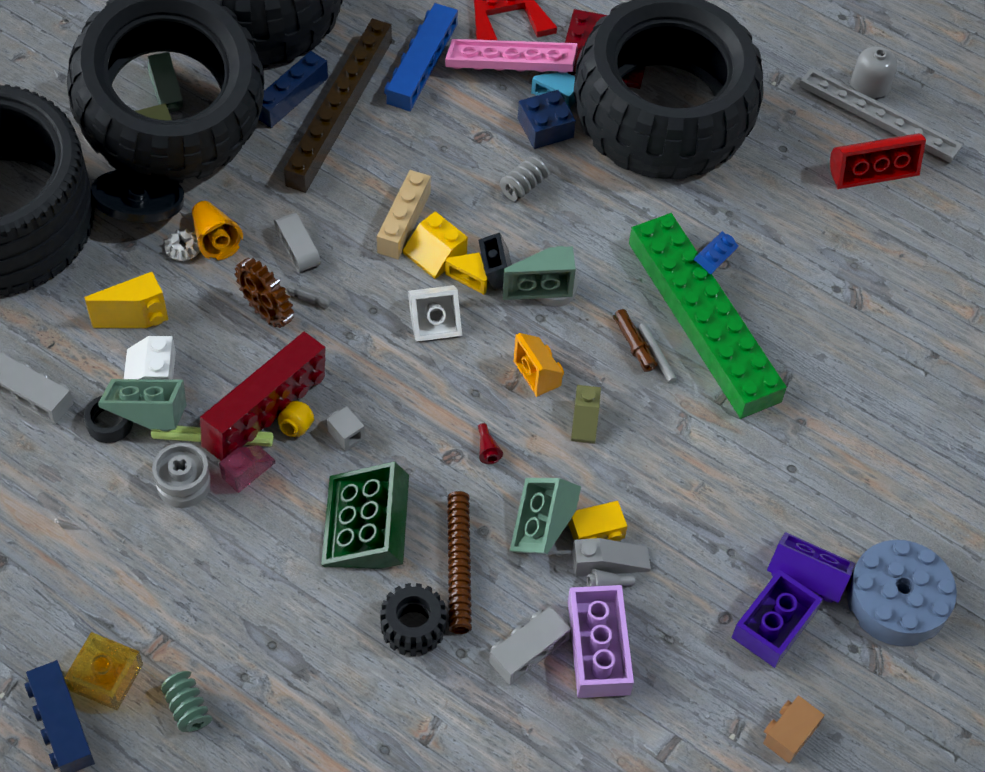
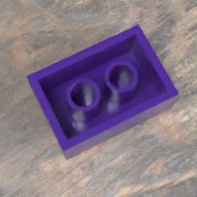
[731,569,823,668]

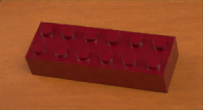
[200,331,326,462]

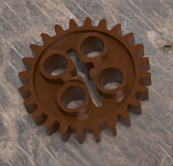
[234,257,294,328]

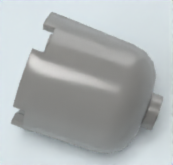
[849,46,897,100]

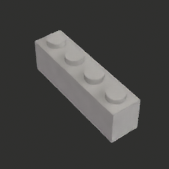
[0,351,74,425]

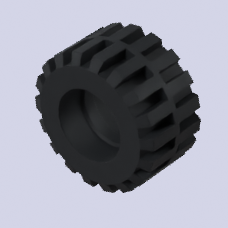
[380,583,446,656]

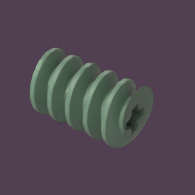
[161,671,212,732]

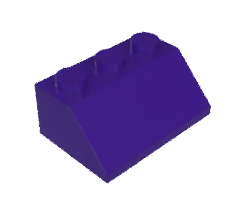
[767,532,856,603]

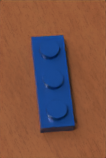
[694,231,739,274]

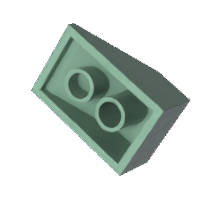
[503,246,576,300]
[98,379,187,431]
[510,478,581,554]

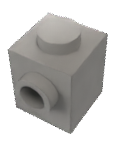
[327,406,365,451]

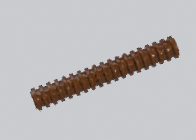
[447,491,472,634]

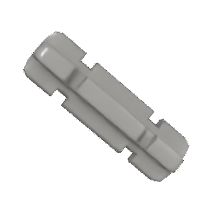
[286,282,331,308]

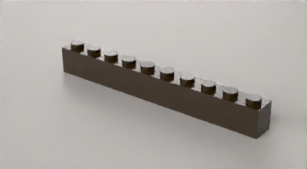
[284,18,392,193]

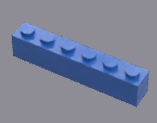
[384,3,458,112]

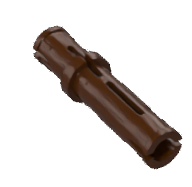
[613,309,657,372]

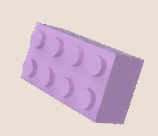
[568,585,634,698]

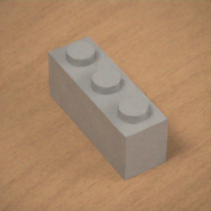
[489,606,571,686]

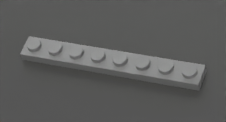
[799,68,963,163]

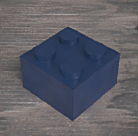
[517,90,576,149]

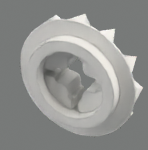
[164,228,200,261]

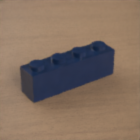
[258,51,328,128]
[24,660,95,772]

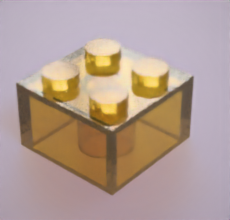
[64,632,143,711]

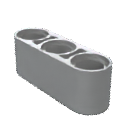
[274,212,321,272]

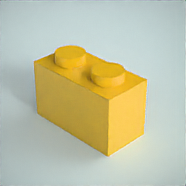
[568,501,628,541]

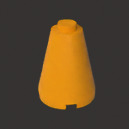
[192,201,243,260]

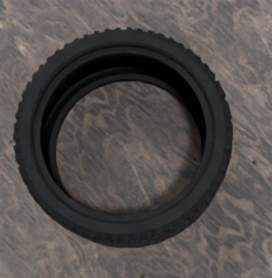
[0,84,94,297]

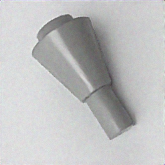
[587,569,635,587]

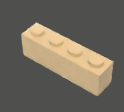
[377,170,431,260]

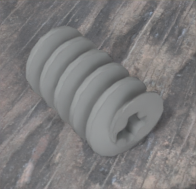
[500,156,549,202]

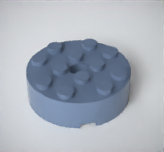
[847,540,957,646]

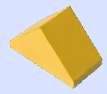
[445,252,487,295]

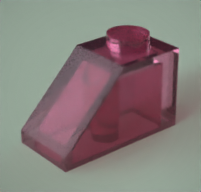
[219,445,276,493]

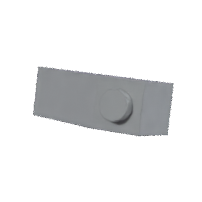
[572,538,651,577]

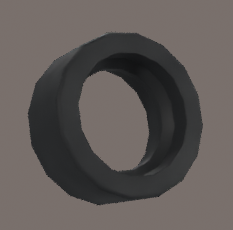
[84,396,133,443]

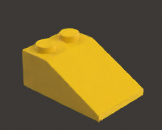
[84,272,169,328]

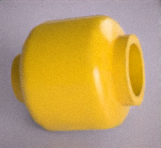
[278,401,314,437]

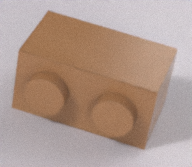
[763,695,825,764]

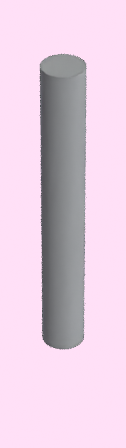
[638,323,677,384]

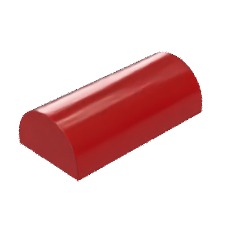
[830,133,926,189]

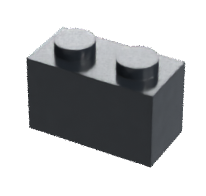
[478,232,512,290]

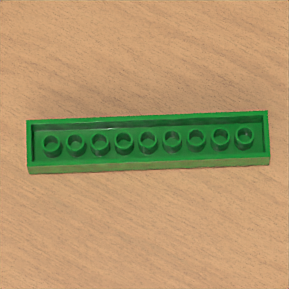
[629,213,787,419]

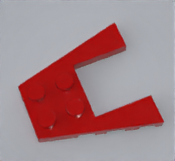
[474,0,557,40]

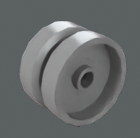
[152,443,212,508]

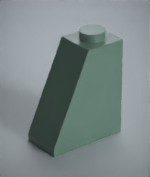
[148,52,183,113]

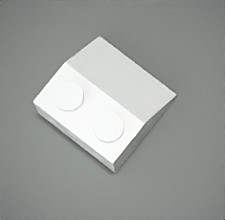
[408,285,462,342]
[124,336,176,379]

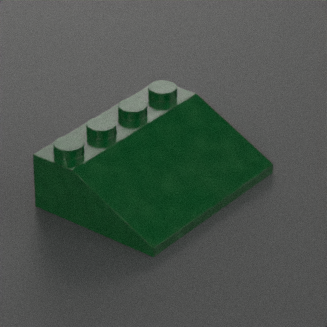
[321,461,409,569]

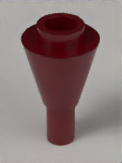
[478,423,503,464]

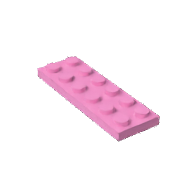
[445,39,578,73]

